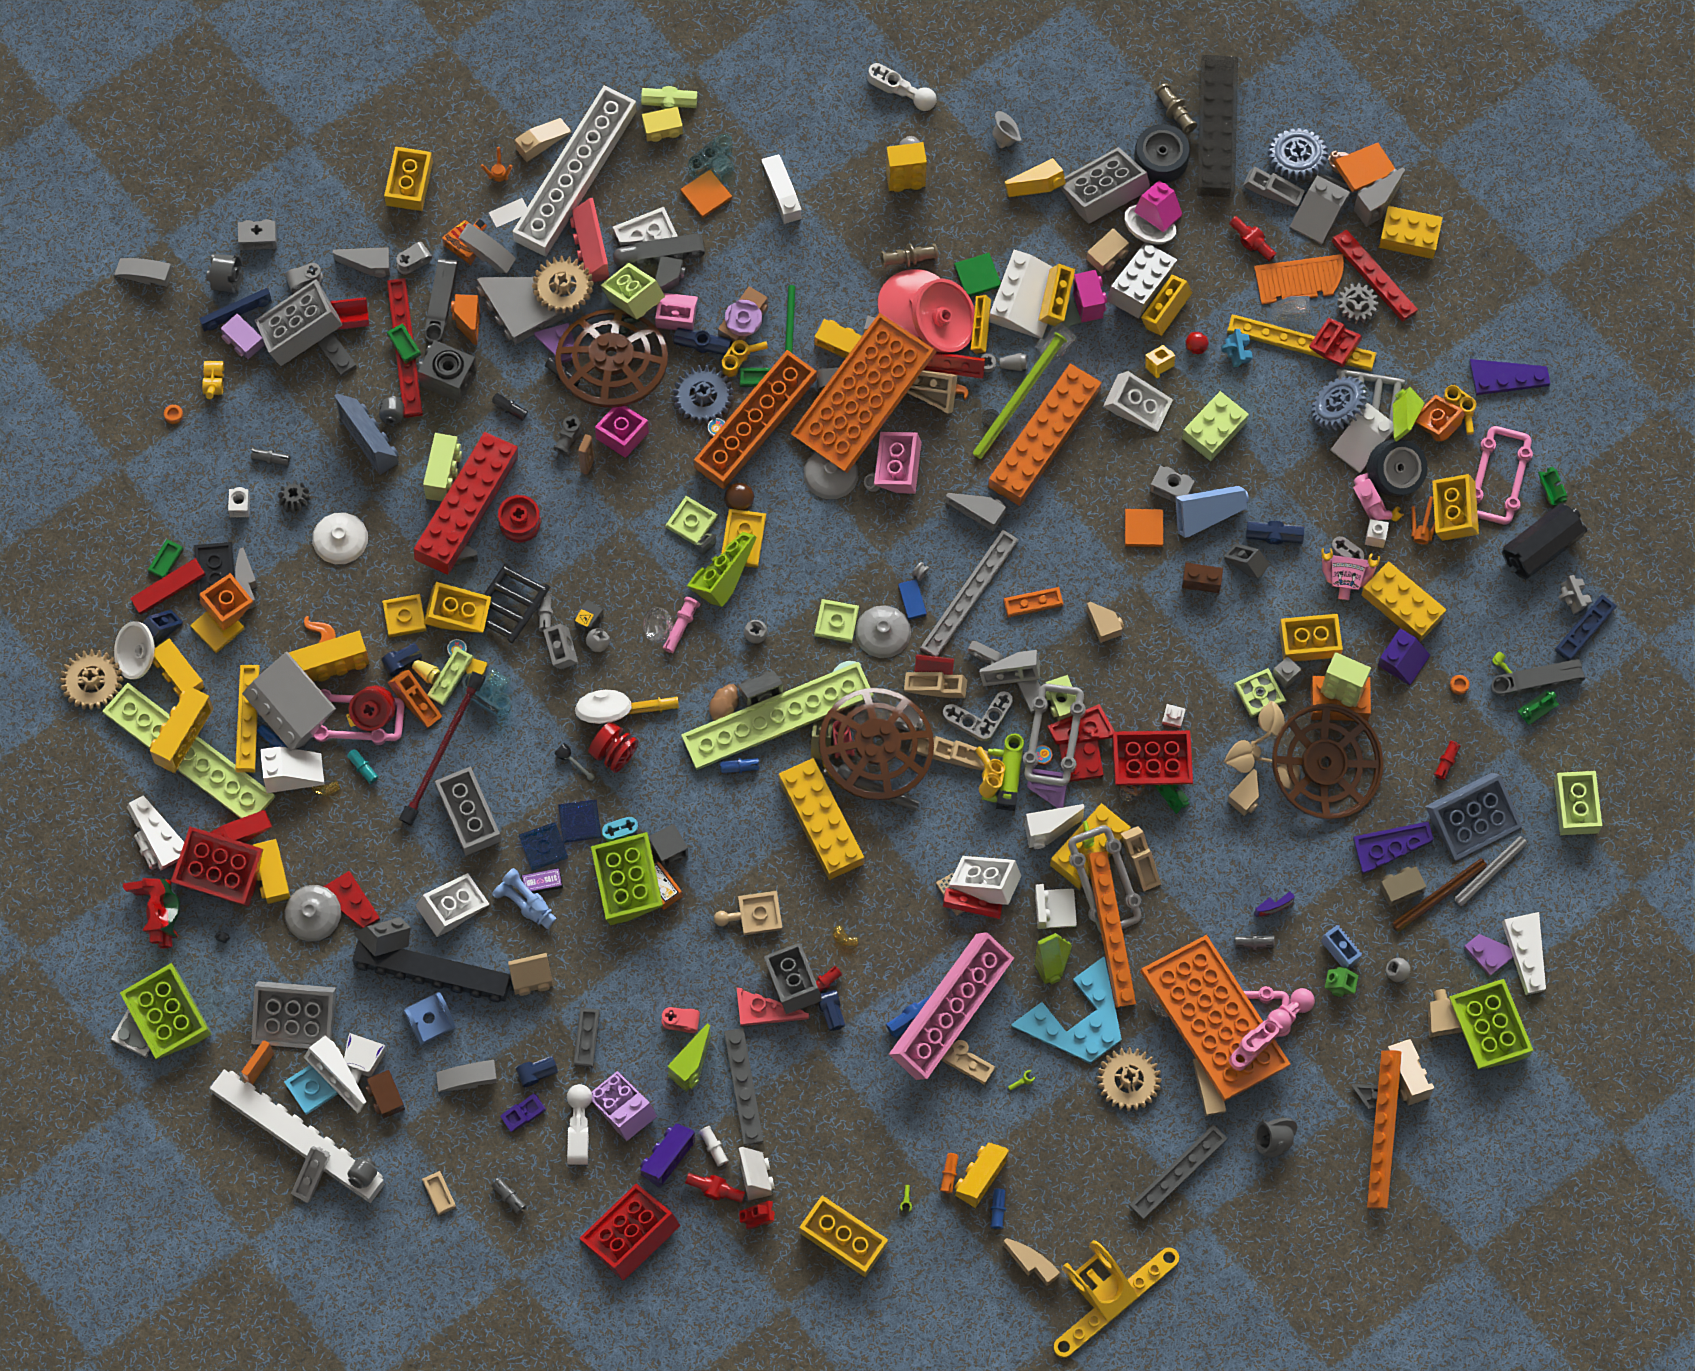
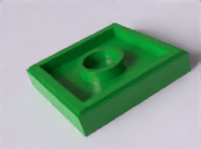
[954,253,1001,297]

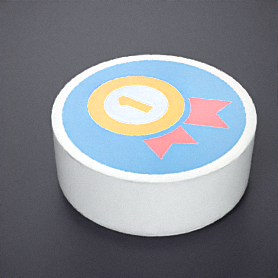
[708,418,725,437]
[447,639,467,657]

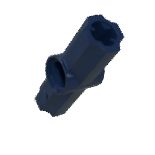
[673,328,732,355]
[1246,521,1304,545]

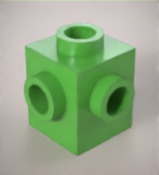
[1325,967,1359,997]

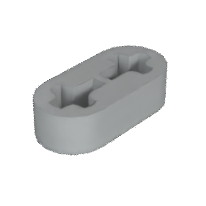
[1331,536,1364,560]
[967,641,1004,664]

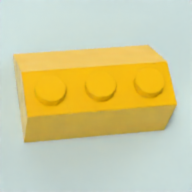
[955,1142,1009,1208]

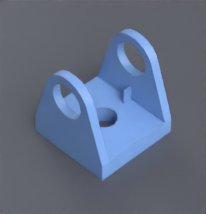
[402,992,456,1046]

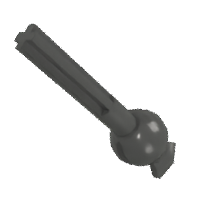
[823,764,920,811]

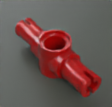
[1229,216,1277,261]
[685,1173,745,1203]

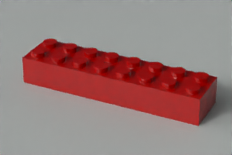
[414,432,518,575]

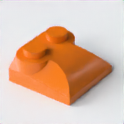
[1414,394,1465,441]

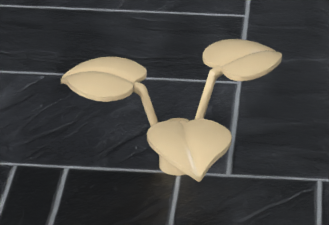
[1224,701,1300,790]

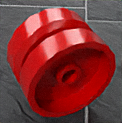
[498,495,541,543]
[348,685,396,731]

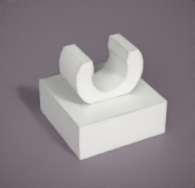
[1162,704,1185,729]

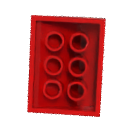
[1112,730,1193,785]
[171,826,264,907]
[579,1183,681,1281]

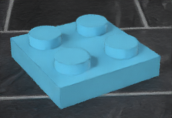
[284,1065,338,1115]

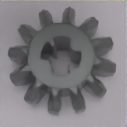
[278,480,310,513]

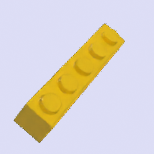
[971,295,991,354]

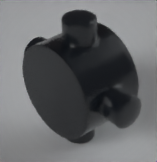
[215,931,230,943]

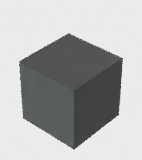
[649,824,689,869]

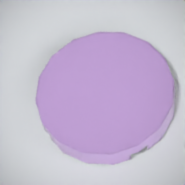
[725,300,762,336]

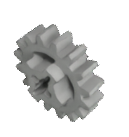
[1337,283,1378,323]

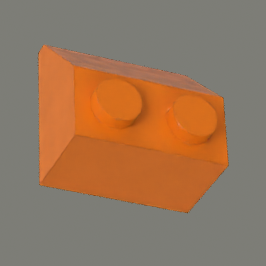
[451,294,480,345]
[199,573,253,631]

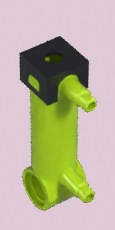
[982,733,1024,811]

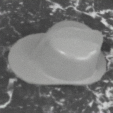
[992,111,1021,149]

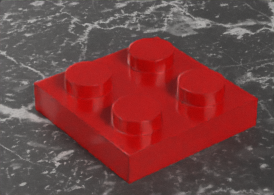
[1059,740,1104,782]

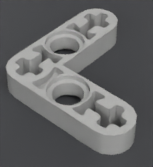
[943,691,1013,742]

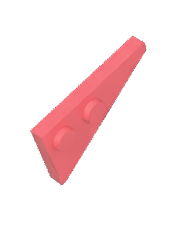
[737,988,809,1026]

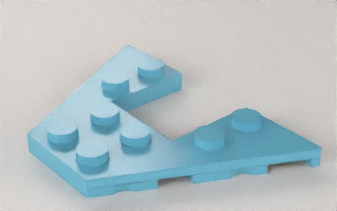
[1011,957,1122,1064]

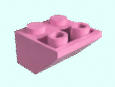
[655,293,698,331]

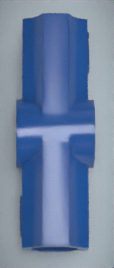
[886,993,933,1039]

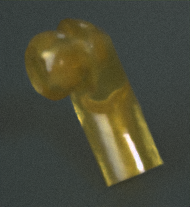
[311,780,341,797]

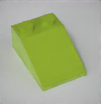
[667,1023,711,1091]

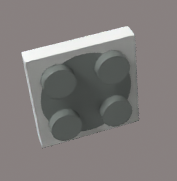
[111,1009,150,1058]

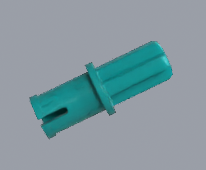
[347,749,379,784]

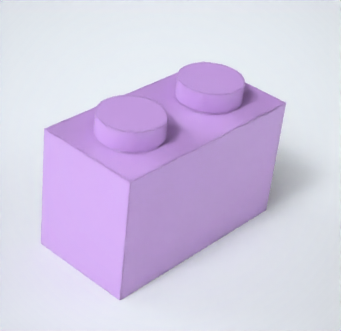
[221,314,264,359]

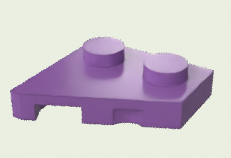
[534,323,579,363]
[1027,769,1067,809]
[1464,934,1513,977]

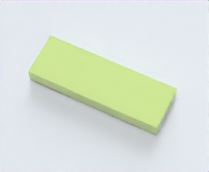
[427,647,474,706]

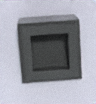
[694,533,716,555]

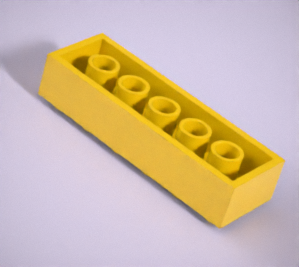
[779,758,864,880]

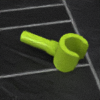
[1492,652,1512,674]
[1082,821,1094,849]
[1008,1070,1035,1091]
[900,1185,912,1212]

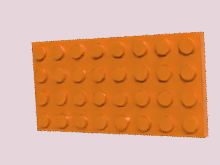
[791,313,937,473]
[1140,935,1291,1102]

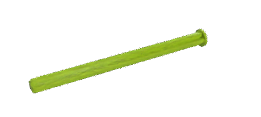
[973,332,1067,459]

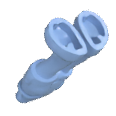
[492,868,557,929]

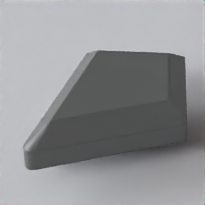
[1351,1084,1378,1110]

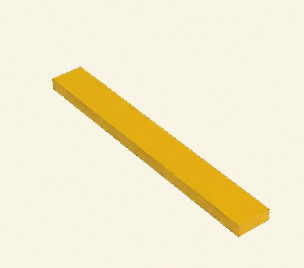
[1227,314,1376,371]

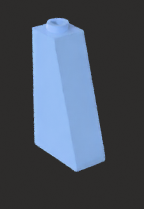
[1175,486,1249,538]

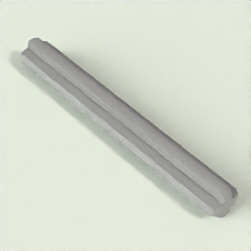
[1454,836,1527,906]

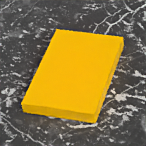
[721,509,766,568]

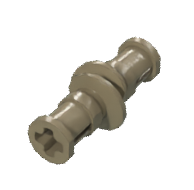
[1155,83,1197,134]
[880,243,938,268]

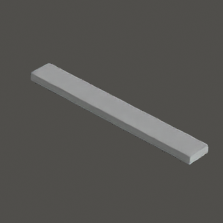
[920,530,1019,657]

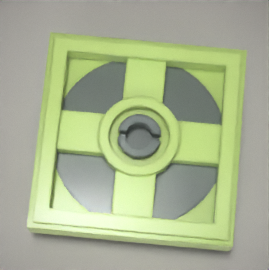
[1234,668,1286,718]

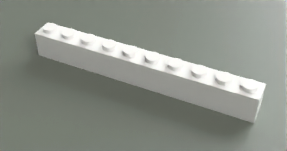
[210,1069,385,1203]

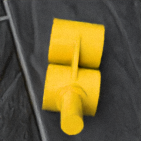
[722,340,768,377]
[202,361,224,399]
[1443,385,1476,435]
[975,746,1005,798]

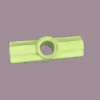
[641,86,697,109]

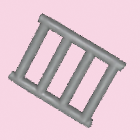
[1333,369,1405,423]

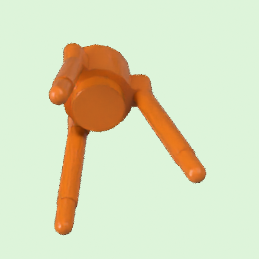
[481,147,513,182]
[1411,496,1435,545]

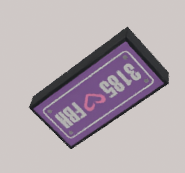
[521,868,563,894]

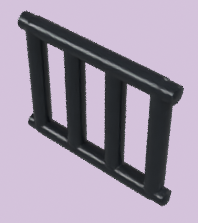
[483,563,550,643]

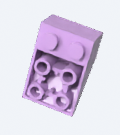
[591,1071,657,1141]

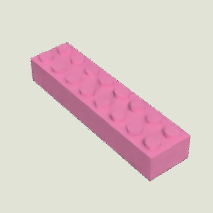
[889,933,1014,1080]

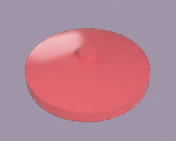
[878,269,940,339]
[912,279,975,353]

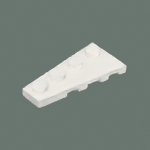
[127,796,184,871]
[1502,912,1546,995]

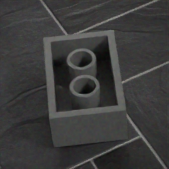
[764,943,823,1014]

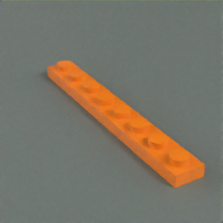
[1086,851,1136,1008]
[1367,1050,1402,1209]

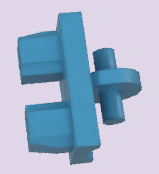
[1221,329,1253,367]

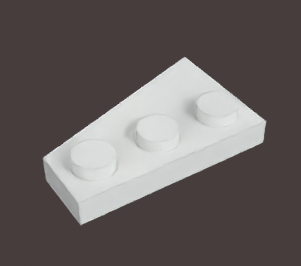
[613,207,677,245]

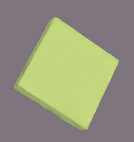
[665,496,718,545]
[814,599,859,643]

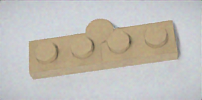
[941,1040,995,1085]

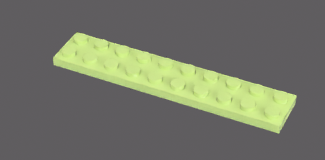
[681,662,874,770]
[103,683,275,819]

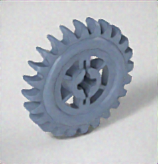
[1267,128,1328,180]
[673,365,734,423]
[1311,377,1369,430]

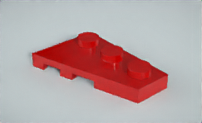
[1047,704,1115,745]
[323,871,380,929]

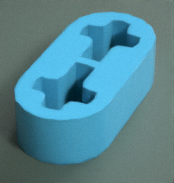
[602,817,638,842]

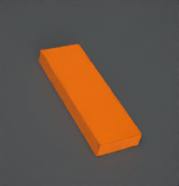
[1003,587,1063,618]

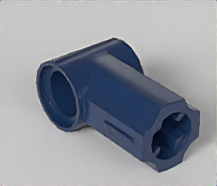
[381,643,423,677]
[818,990,845,1031]
[516,1056,558,1087]

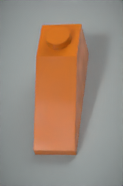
[387,670,442,728]

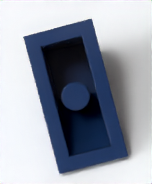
[143,610,183,644]

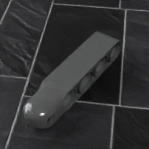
[613,234,705,268]
[424,258,458,344]
[1491,660,1585,696]

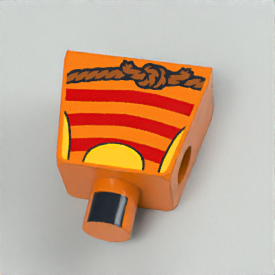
[442,219,487,265]

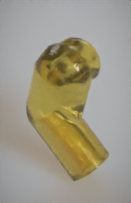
[832,925,858,947]

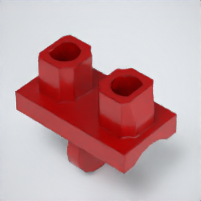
[739,1201,775,1229]

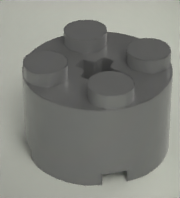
[206,254,243,293]

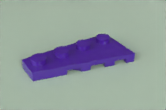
[1469,359,1550,396]
[1353,821,1434,875]

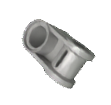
[396,242,433,275]
[285,263,323,293]

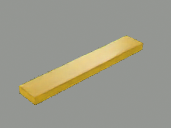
[235,665,260,772]

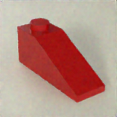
[210,810,273,843]

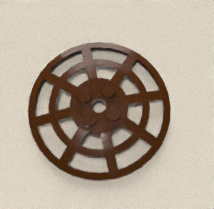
[555,309,668,408]
[818,688,934,801]
[1272,704,1383,819]

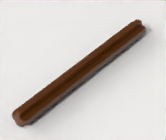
[1392,858,1487,932]

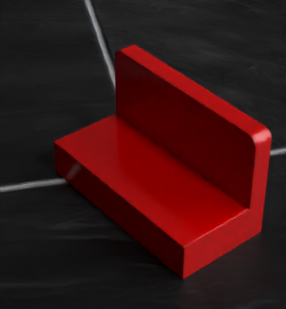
[330,298,369,330]
[914,654,954,675]

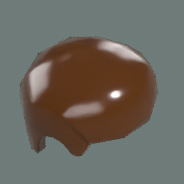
[724,483,754,510]

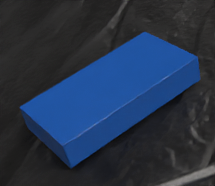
[898,579,927,620]

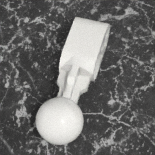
[867,63,937,111]
[567,1084,592,1165]

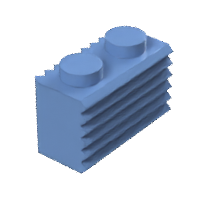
[1321,925,1362,970]

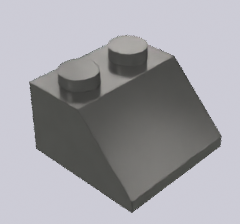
[738,671,783,708]
[354,917,411,956]

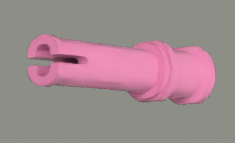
[663,597,700,653]

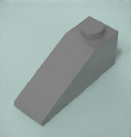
[333,247,390,278]
[945,493,1006,531]
[980,650,1040,686]

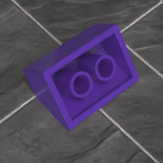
[640,1123,696,1188]

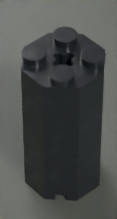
[1501,503,1588,580]

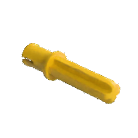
[627,697,679,715]

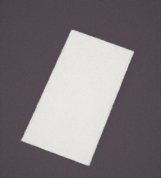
[489,198,527,228]

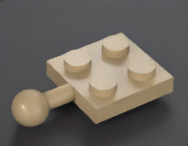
[714,891,782,935]

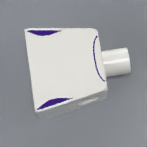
[344,1033,386,1084]

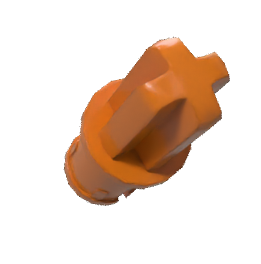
[940,1153,958,1194]

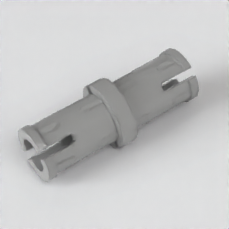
[538,593,553,632]

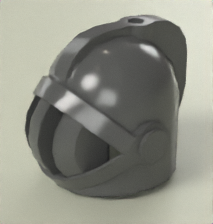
[1254,1118,1297,1158]

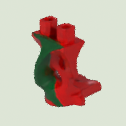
[123,878,180,949]

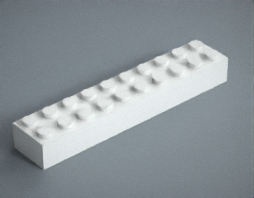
[513,85,637,257]

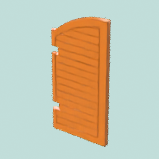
[1254,254,1344,305]

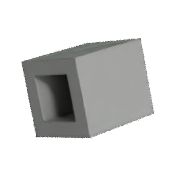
[1272,657,1301,689]

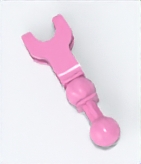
[1229,988,1315,1071]

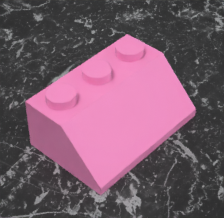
[874,432,921,494]

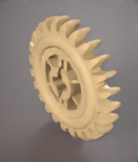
[532,256,594,313]
[60,649,124,710]
[1096,1047,1162,1111]

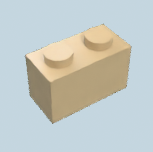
[1086,229,1129,273]

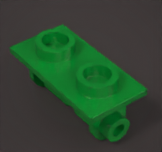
[1538,467,1568,506]
[1517,690,1559,726]
[1155,785,1190,814]

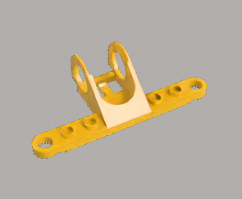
[1054,1240,1179,1358]

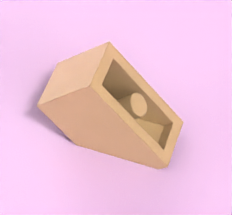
[1086,602,1124,643]
[1227,769,1259,816]

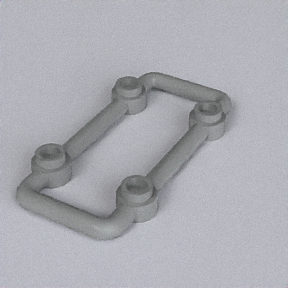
[1023,684,1086,786]
[1068,825,1141,933]

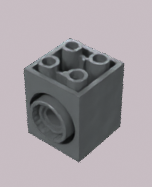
[417,340,477,403]

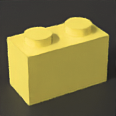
[642,107,683,142]

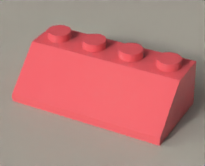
[569,198,609,282]

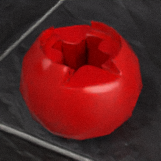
[1185,332,1209,354]

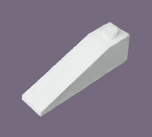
[762,155,801,224]
[304,1036,366,1113]

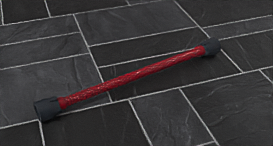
[399,671,486,826]

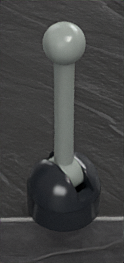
[555,743,595,781]

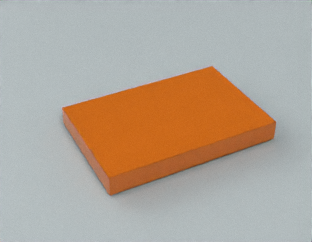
[1333,143,1395,193]

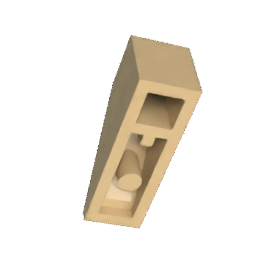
[515,118,571,162]

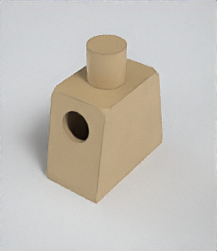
[1428,989,1462,1037]

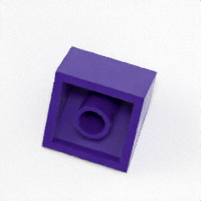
[1377,628,1430,685]

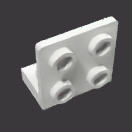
[1035,884,1077,929]

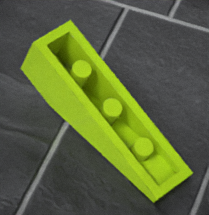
[1393,387,1425,442]

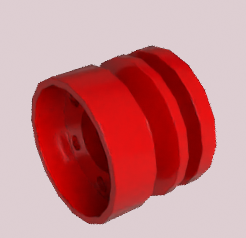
[588,722,639,773]

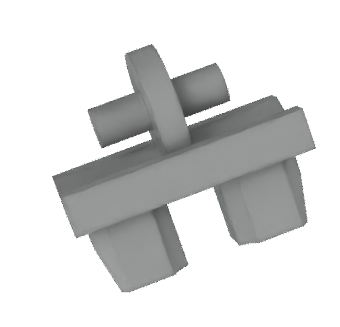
[1558,575,1592,615]

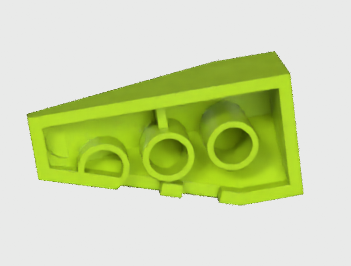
[687,532,757,607]
[1034,933,1072,984]

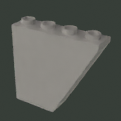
[476,277,573,345]

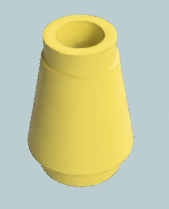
[412,659,441,684]

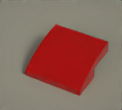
[1309,318,1362,367]

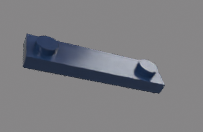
[199,288,272,332]
[1554,595,1617,661]

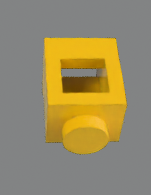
[1145,345,1175,378]

